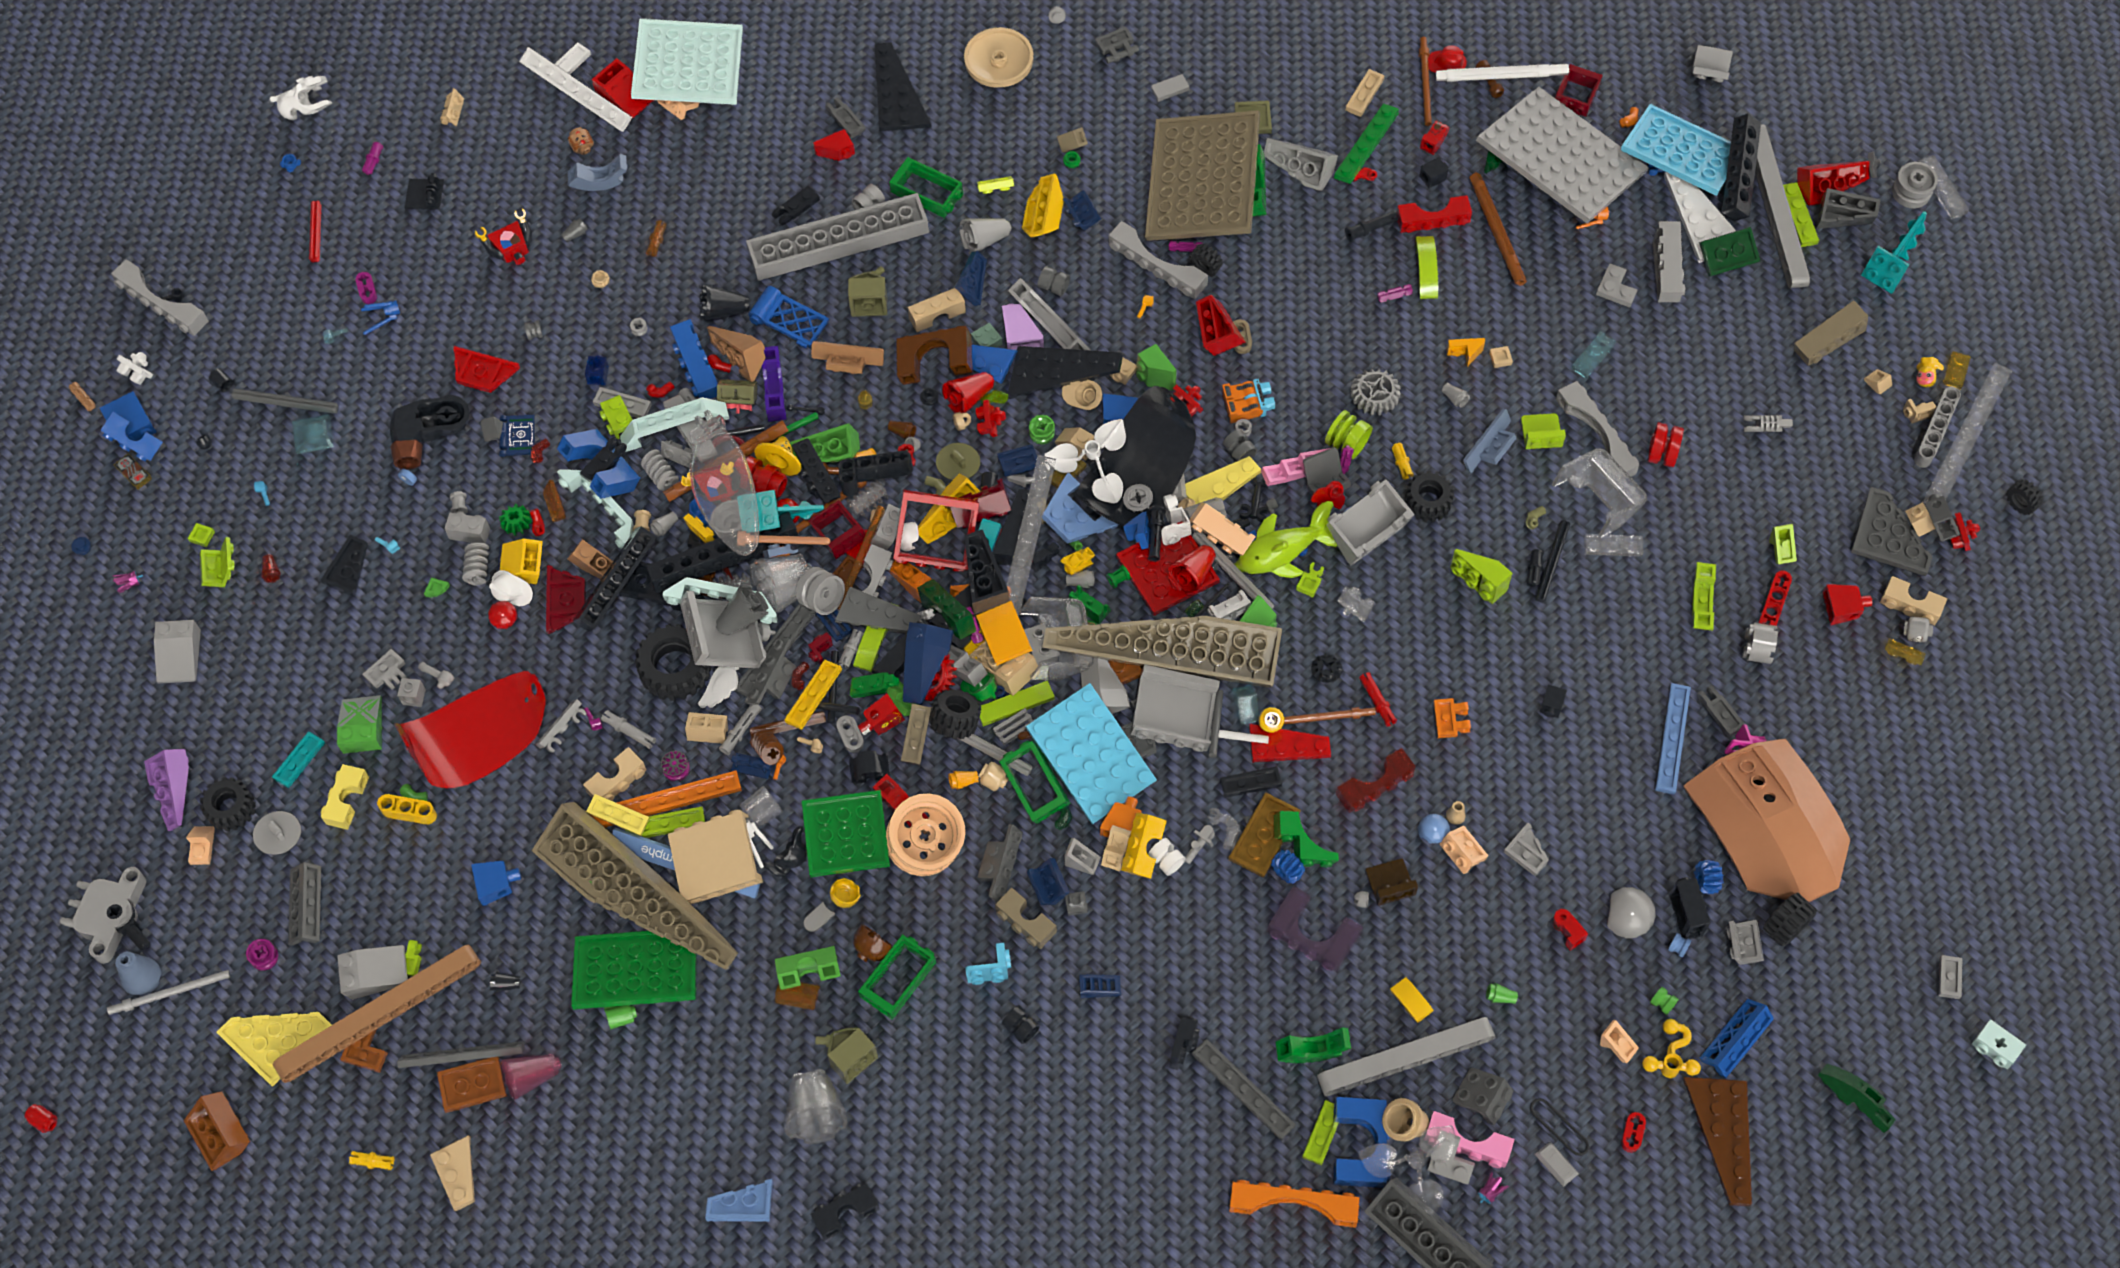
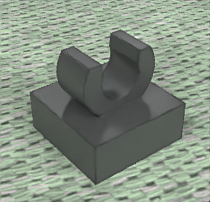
[1065,891,1088,916]

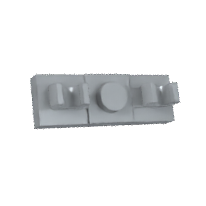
[535,699,586,753]

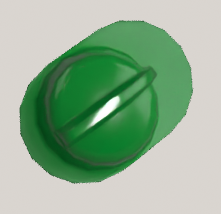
[960,672,997,701]

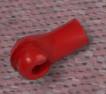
[1353,167,1377,182]
[646,381,675,398]
[529,508,545,536]

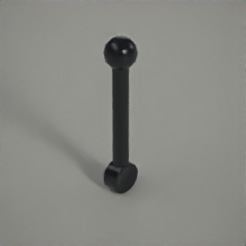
[787,404,825,415]

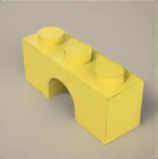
[321,764,369,830]

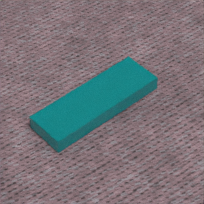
[272,731,325,789]

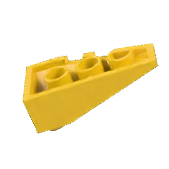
[918,473,981,544]

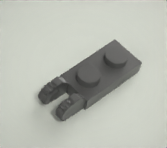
[825,97,865,139]
[1697,685,1744,737]

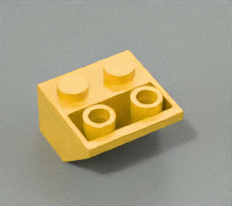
[499,539,543,585]

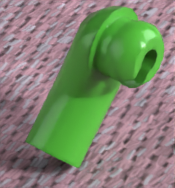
[400,784,428,801]

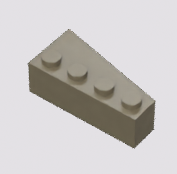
[1794,301,1868,366]

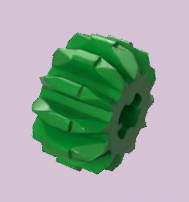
[499,503,532,537]

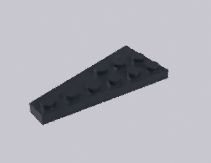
[874,42,932,131]
[1007,346,1123,399]

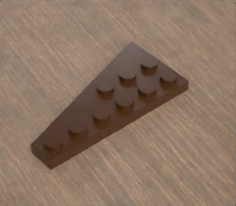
[1683,1077,1752,1206]

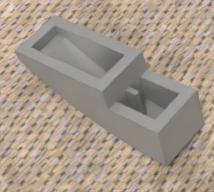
[948,645,988,687]

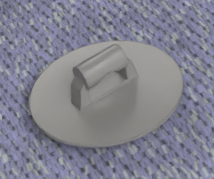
[253,811,301,855]

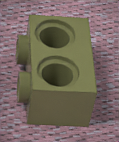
[717,379,757,404]

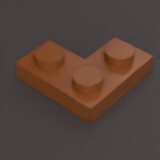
[340,1029,388,1073]

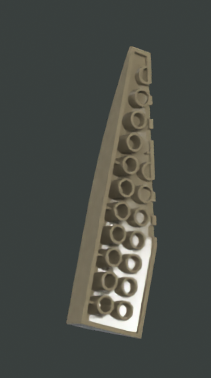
[1042,616,1282,688]
[532,802,738,970]

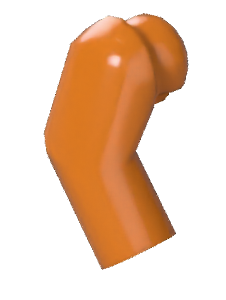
[1619,107,1639,128]

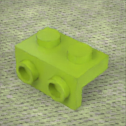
[599,395,632,439]

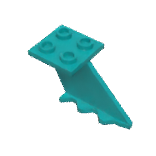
[1861,211,1927,294]
[737,490,824,533]

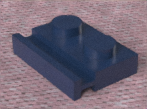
[997,444,1040,477]

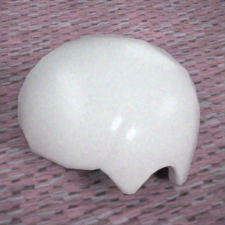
[900,522,919,552]

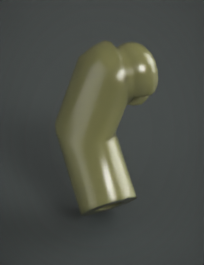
[925,476,947,495]
[1525,506,1546,529]

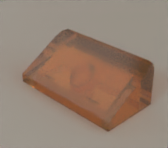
[543,479,566,522]
[775,982,820,1010]

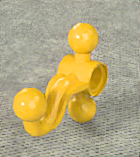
[1642,1019,1701,1078]

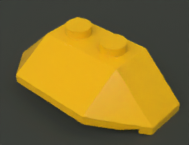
[1022,173,1064,238]

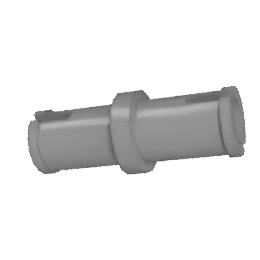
[838,629,864,669]

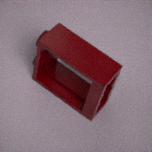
[1555,64,1603,117]
[808,500,867,559]

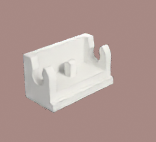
[1207,590,1251,620]

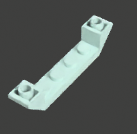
[620,397,730,453]
[557,469,634,549]
[663,577,778,624]

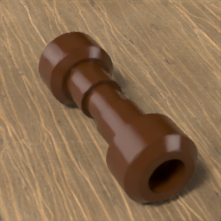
[1475,60,1505,98]

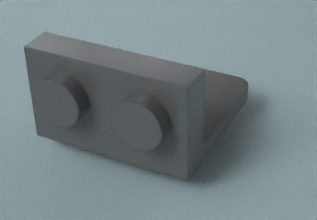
[1303,447,1351,495]
[1453,1068,1513,1126]

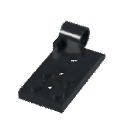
[619,562,705,611]

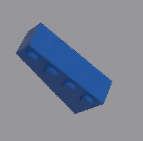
[670,319,718,399]

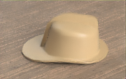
[1062,380,1103,410]

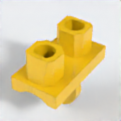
[1060,547,1095,575]

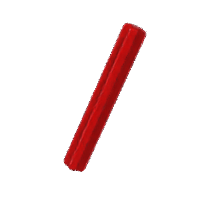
[309,201,321,263]

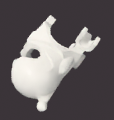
[270,76,332,120]

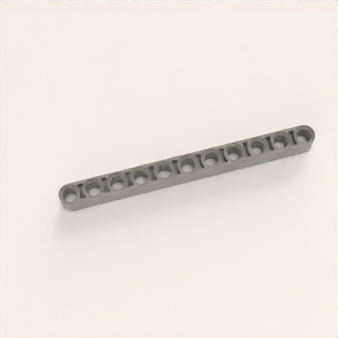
[1755,124,1810,289]

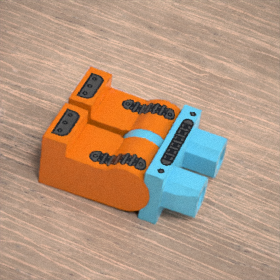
[1222,379,1275,424]

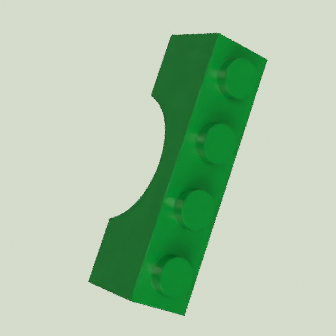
[1253,144,1266,217]

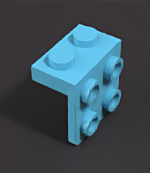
[965,943,1011,985]

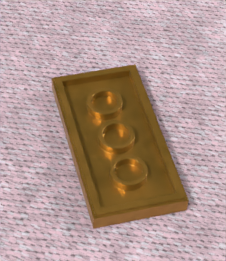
[1228,792,1301,878]

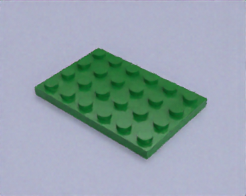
[572,931,697,1010]

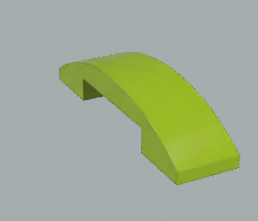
[1415,236,1438,299]
[1692,562,1716,631]
[853,603,899,672]

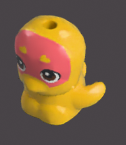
[1916,357,1944,387]

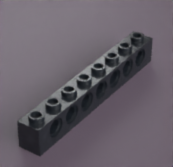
[646,512,798,593]

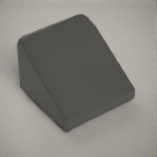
[481,417,503,442]

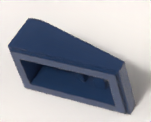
[1079,974,1121,998]

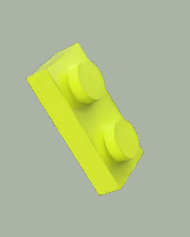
[977,176,1014,194]

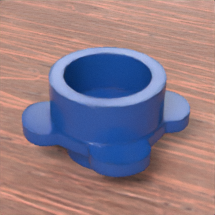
[280,154,301,172]

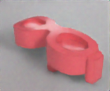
[726,403,752,414]

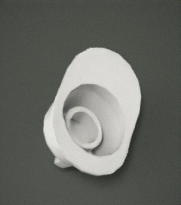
[489,570,533,606]

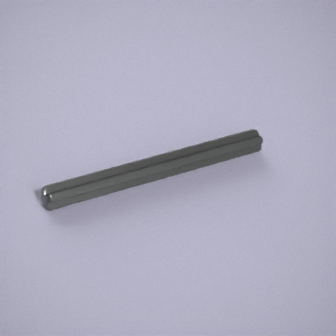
[232,388,339,414]

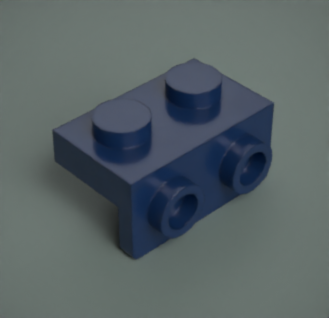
[1063,190,1102,231]
[1027,858,1070,905]

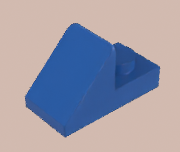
[1124,512,1151,549]

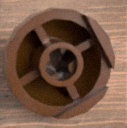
[853,924,893,962]

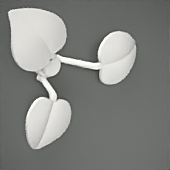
[1045,419,1126,504]

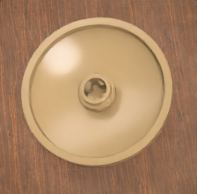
[964,28,1033,87]

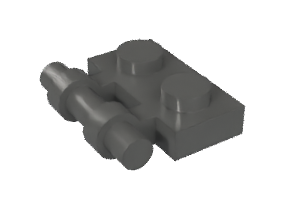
[1095,27,1139,64]

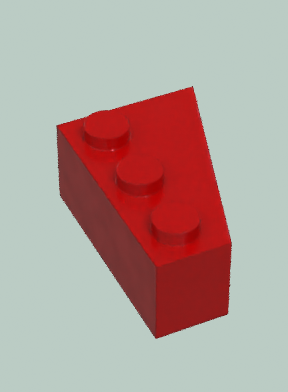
[1196,295,1246,356]

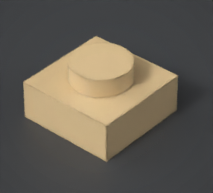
[1489,346,1513,368]

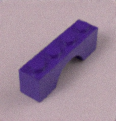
[762,346,787,422]

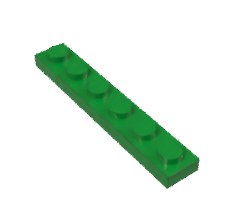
[1335,103,1399,184]

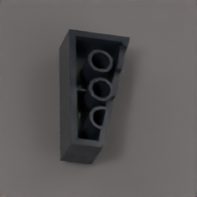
[965,529,1009,615]

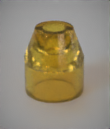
[857,390,873,409]

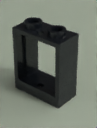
[1669,877,1710,939]

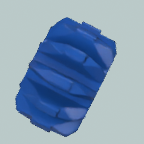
[1271,850,1305,884]
[1694,860,1724,894]

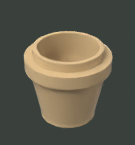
[1383,1098,1429,1142]

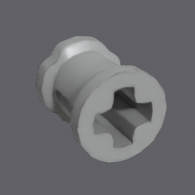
[449,491,468,514]

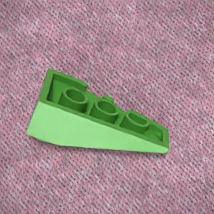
[790,423,860,462]

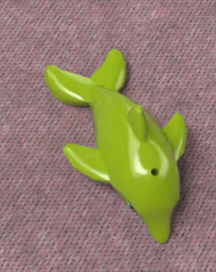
[1234,501,1338,578]

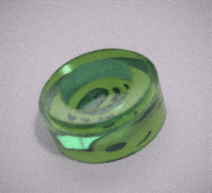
[1185,599,1204,617]

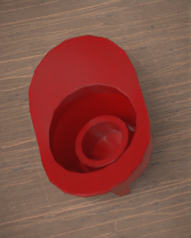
[1428,45,1467,73]

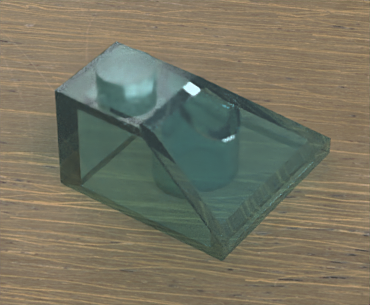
[292,414,333,454]

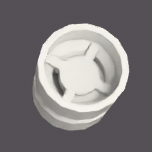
[1148,838,1186,876]

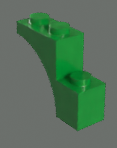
[1274,811,1339,867]

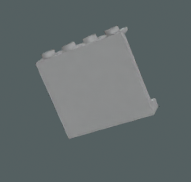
[680,591,766,668]
[1131,664,1220,752]

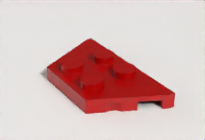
[453,346,520,393]

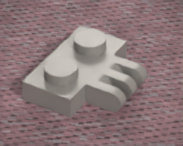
[362,649,406,690]

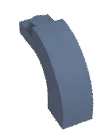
[568,154,627,191]

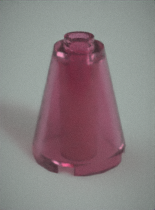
[501,1054,561,1100]

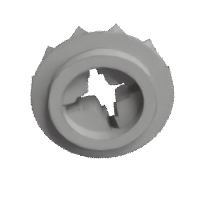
[1123,484,1153,513]

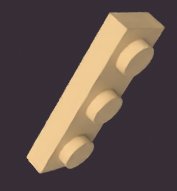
[1346,69,1385,117]

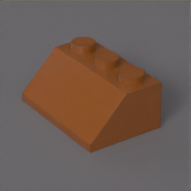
[184,1092,250,1171]

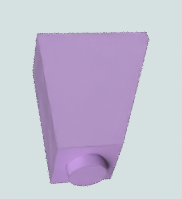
[1002,304,1044,350]

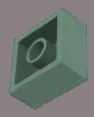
[971,323,1003,348]

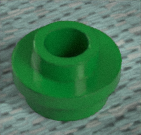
[1063,151,1081,168]

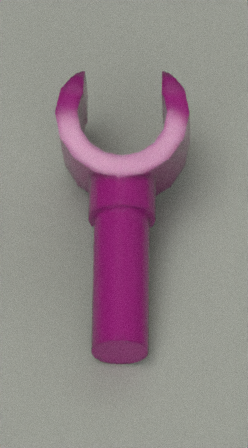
[584,707,602,731]

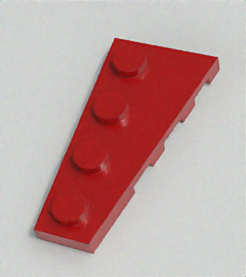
[1249,724,1331,763]

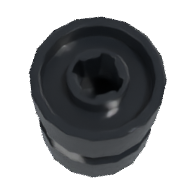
[1002,1005,1041,1044]

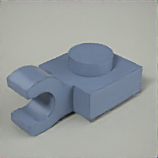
[763,544,799,558]

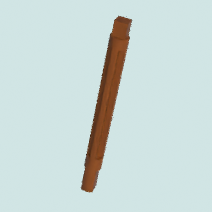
[1469,172,1527,286]
[663,420,788,502]

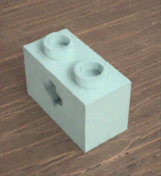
[1972,1019,2026,1069]

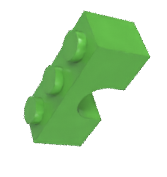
[775,946,841,990]

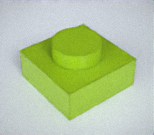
[187,523,215,547]

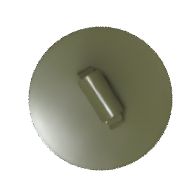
[936,443,980,480]

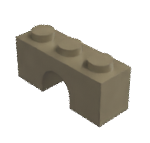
[995,888,1057,949]

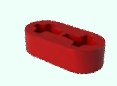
[1621,1112,1646,1153]

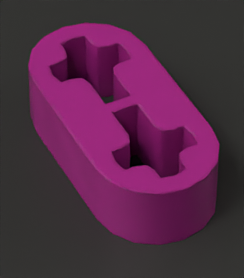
[355,272,377,304]

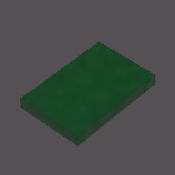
[1699,227,1761,277]

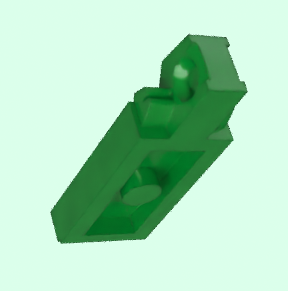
[850,672,899,698]

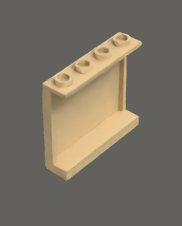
[668,810,763,905]

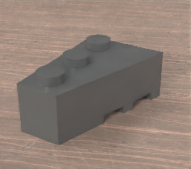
[1816,188,1881,229]

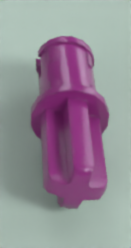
[362,142,383,175]

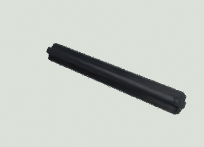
[1535,520,1570,603]

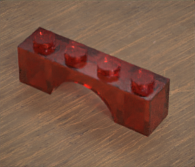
[1336,748,1416,813]

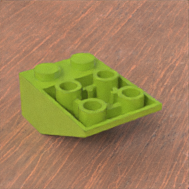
[1450,549,1513,604]

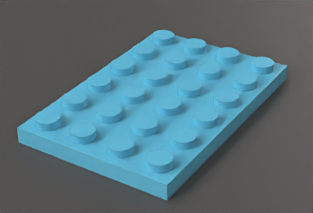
[1621,104,1731,196]
[1025,683,1157,825]

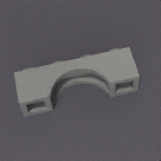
[862,544,894,598]

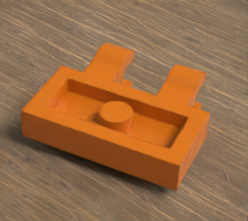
[1434,698,1471,738]

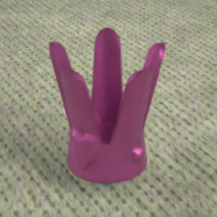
[112,570,143,594]
[1478,1172,1509,1204]

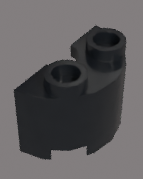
[849,751,890,784]

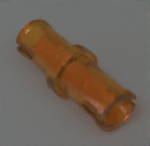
[646,220,667,257]

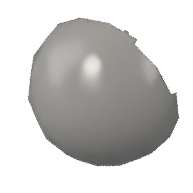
[1607,887,1655,938]

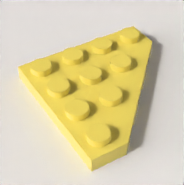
[216,1012,332,1087]

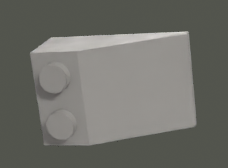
[154,620,201,684]
[337,945,408,1000]

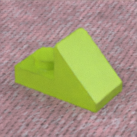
[1769,524,1797,564]

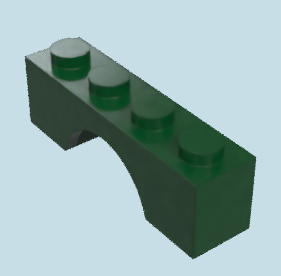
[917,579,976,640]

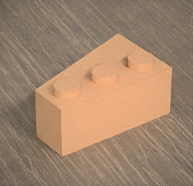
[1189,502,1256,555]

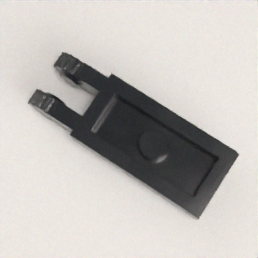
[772,186,820,225]
[580,437,627,483]

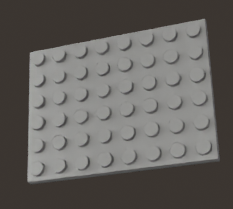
[1476,87,1649,224]

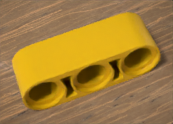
[377,794,437,824]

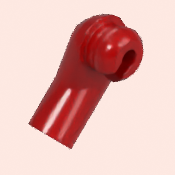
[707,354,732,373]

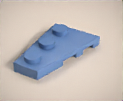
[706,1179,773,1221]

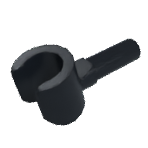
[160,288,182,302]

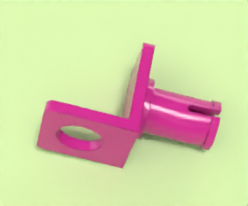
[1725,724,1766,754]

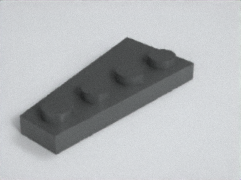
[835,587,921,633]

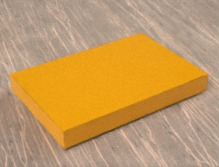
[976,601,1032,665]

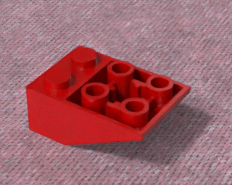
[592,58,654,120]

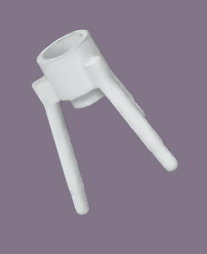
[746,820,774,868]

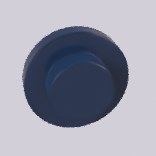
[71,537,91,555]

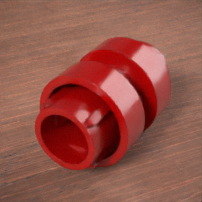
[734,456,788,498]

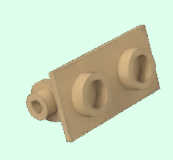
[440,88,464,127]

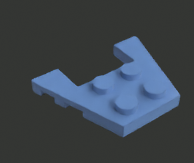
[1041,472,1119,544]

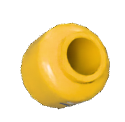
[1258,707,1284,733]

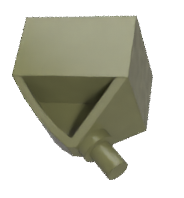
[848,266,888,317]
[815,1028,878,1084]

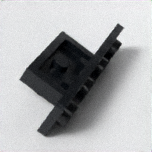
[792,438,840,503]

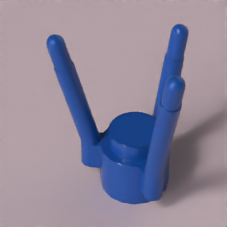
[361,300,400,335]

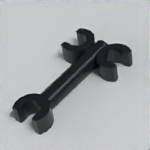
[1240,476,1268,522]

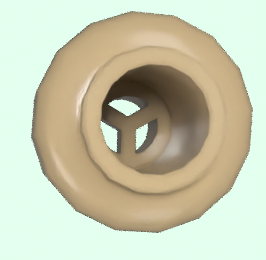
[978,762,1009,791]

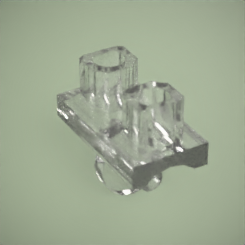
[1338,586,1375,622]

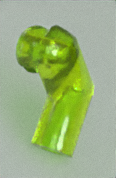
[980,390,1008,404]

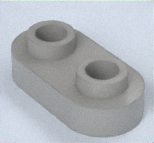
[837,715,864,753]

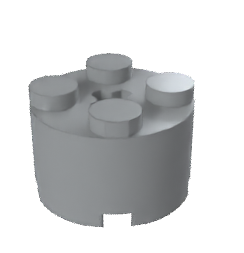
[1742,622,1778,664]

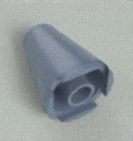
[116,952,162,996]

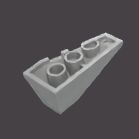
[1264,138,1338,191]
[1079,655,1131,714]

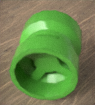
[1650,987,1679,1015]

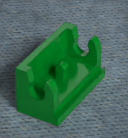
[1069,585,1111,624]

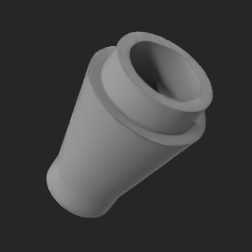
[1442,383,1470,408]
[650,512,679,537]
[1066,570,1095,588]

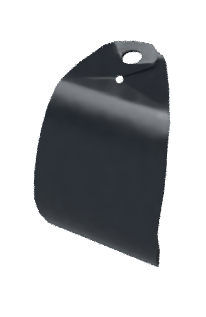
[1074,386,1196,526]

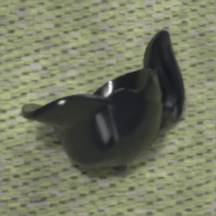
[763,826,807,877]

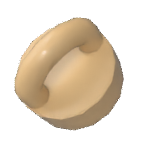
[953,412,971,431]

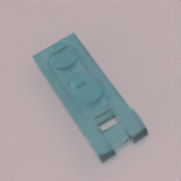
[1571,331,1616,379]

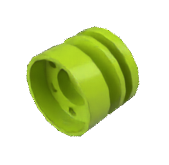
[1325,410,1373,460]

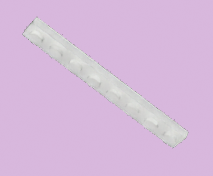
[519,47,632,132]

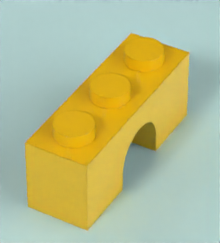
[1121,813,1166,879]

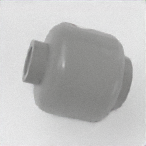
[1904,616,1933,643]

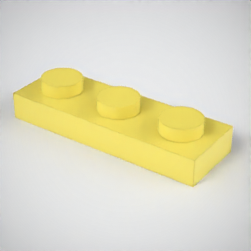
[586,794,650,836]

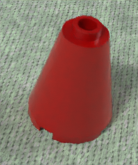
[942,372,994,414]
[1167,545,1216,595]

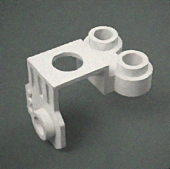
[1161,494,1191,545]

